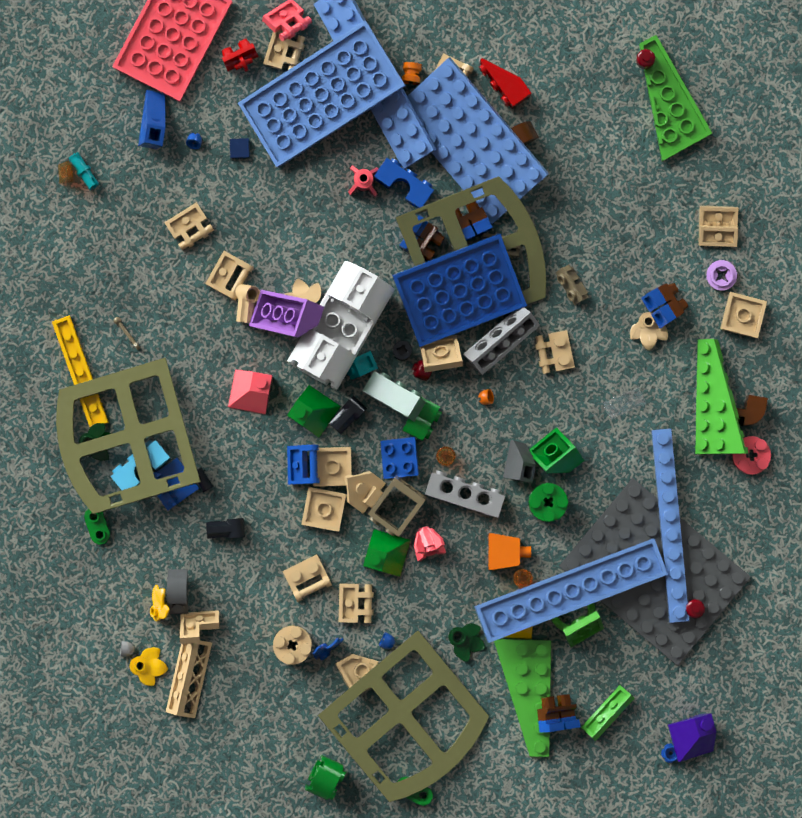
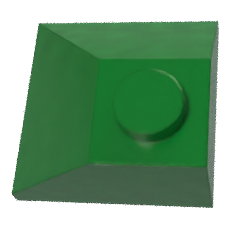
[287,385,341,438]
[529,427,585,473]
[363,529,411,577]

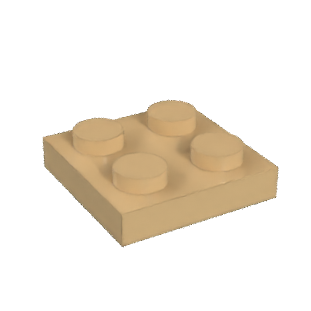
[720,292,767,339]
[420,335,463,372]
[313,447,352,487]
[301,487,346,532]

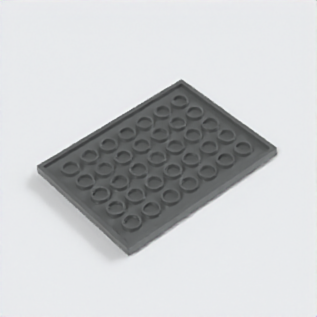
[559,478,751,666]

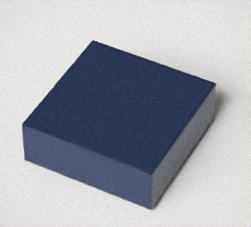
[230,138,250,159]

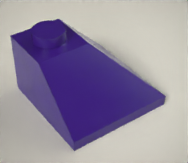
[668,713,716,762]

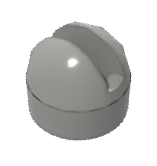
[120,641,134,657]

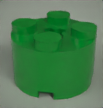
[528,483,568,522]
[305,755,346,800]

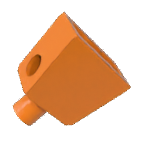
[488,533,531,570]

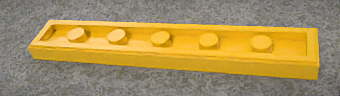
[52,315,109,427]

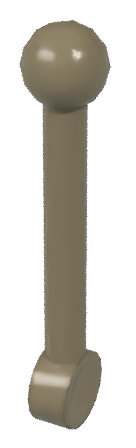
[114,317,140,350]

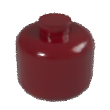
[636,49,656,69]
[412,360,433,381]
[686,599,705,619]

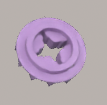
[706,260,737,291]

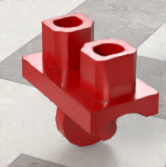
[222,39,258,72]

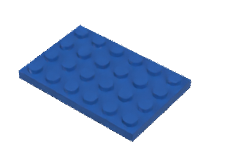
[392,234,527,347]

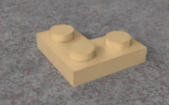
[180,610,220,644]

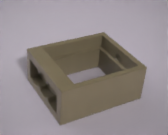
[368,475,427,537]

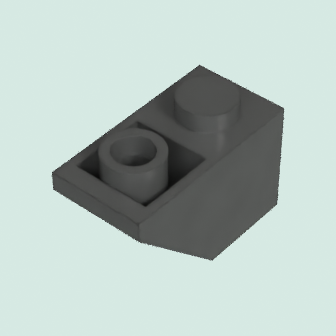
[503,440,536,483]

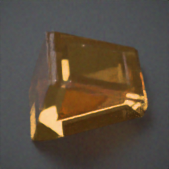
[58,161,74,184]

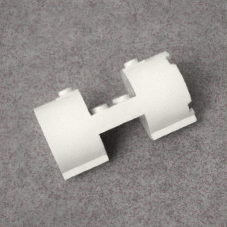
[287,261,395,390]

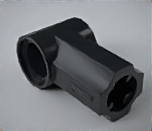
[329,395,368,434]
[206,518,245,539]

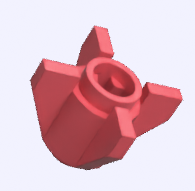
[348,166,378,197]
[414,526,446,561]

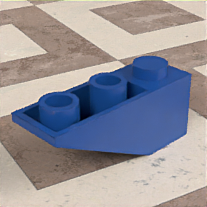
[138,90,165,150]

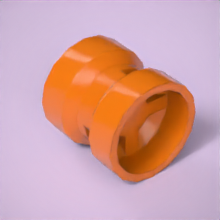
[402,62,422,85]

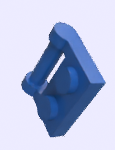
[287,445,320,485]

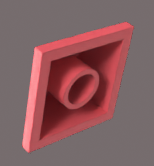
[228,370,273,414]

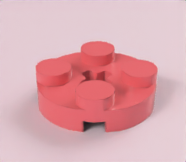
[732,436,771,475]

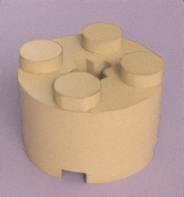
[273,625,312,665]

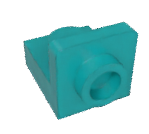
[347,351,378,379]

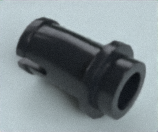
[197,467,214,493]

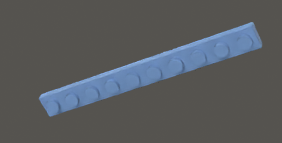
[651,429,689,623]

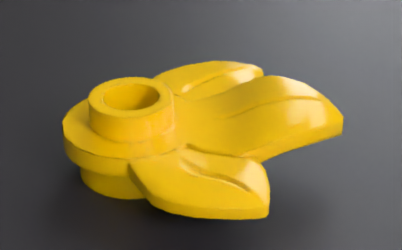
[150,585,170,621]
[130,647,168,686]

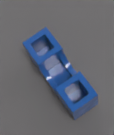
[374,158,434,208]

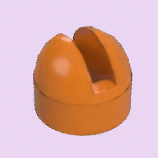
[478,389,494,405]

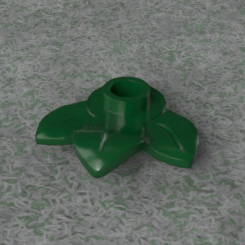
[79,423,112,461]
[448,623,485,662]

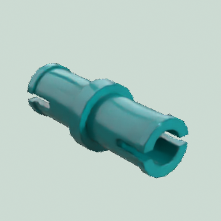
[69,152,99,190]

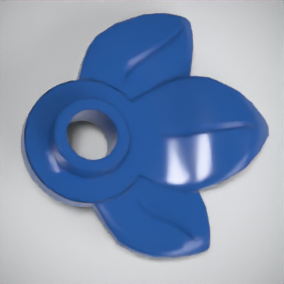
[312,638,344,660]

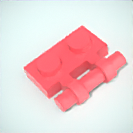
[262,0,312,41]

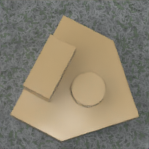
[345,471,386,514]
[335,654,378,692]

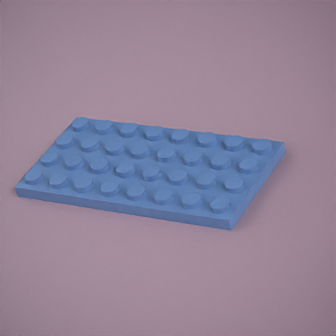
[238,20,406,168]
[407,57,549,224]

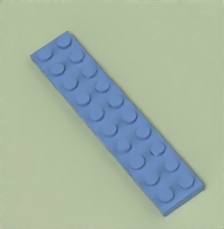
[314,0,436,169]
[474,538,668,643]

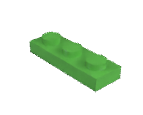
[581,685,635,741]

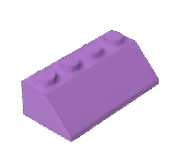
[249,290,324,338]

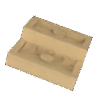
[699,206,739,247]

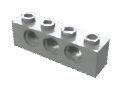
[463,307,540,375]
[425,470,505,518]

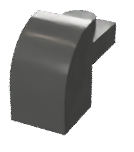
[167,569,189,614]

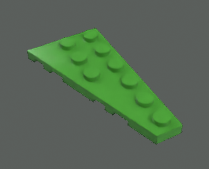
[639,35,712,162]
[695,339,749,454]
[494,639,551,757]

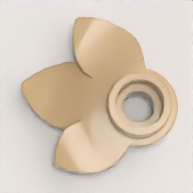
[284,279,321,303]
[630,312,668,350]

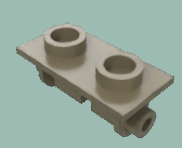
[555,265,588,305]

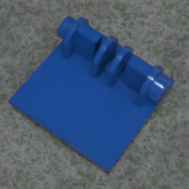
[380,437,419,479]
[154,458,199,511]

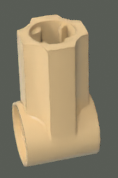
[235,284,260,323]

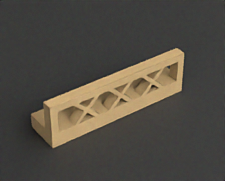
[166,640,212,718]

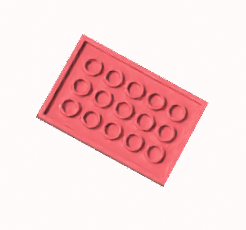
[112,0,233,102]

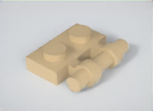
[263,29,305,70]
[164,202,214,250]
[535,330,575,374]
[339,584,374,623]

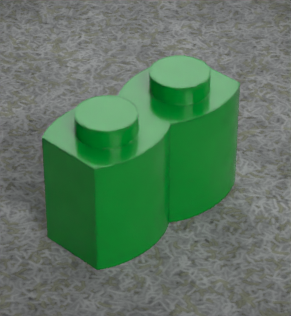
[402,397,442,441]

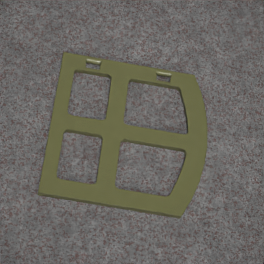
[395,176,546,304]
[56,358,201,514]
[317,630,489,802]

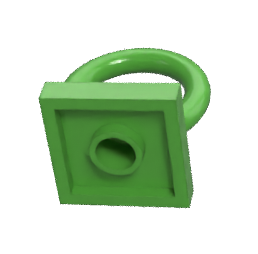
[551,603,604,647]

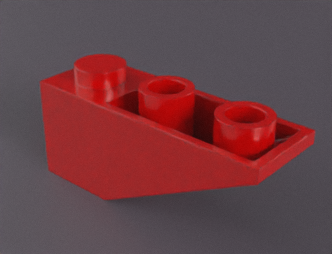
[479,58,532,109]

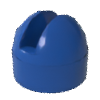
[186,133,202,149]
[379,632,395,649]

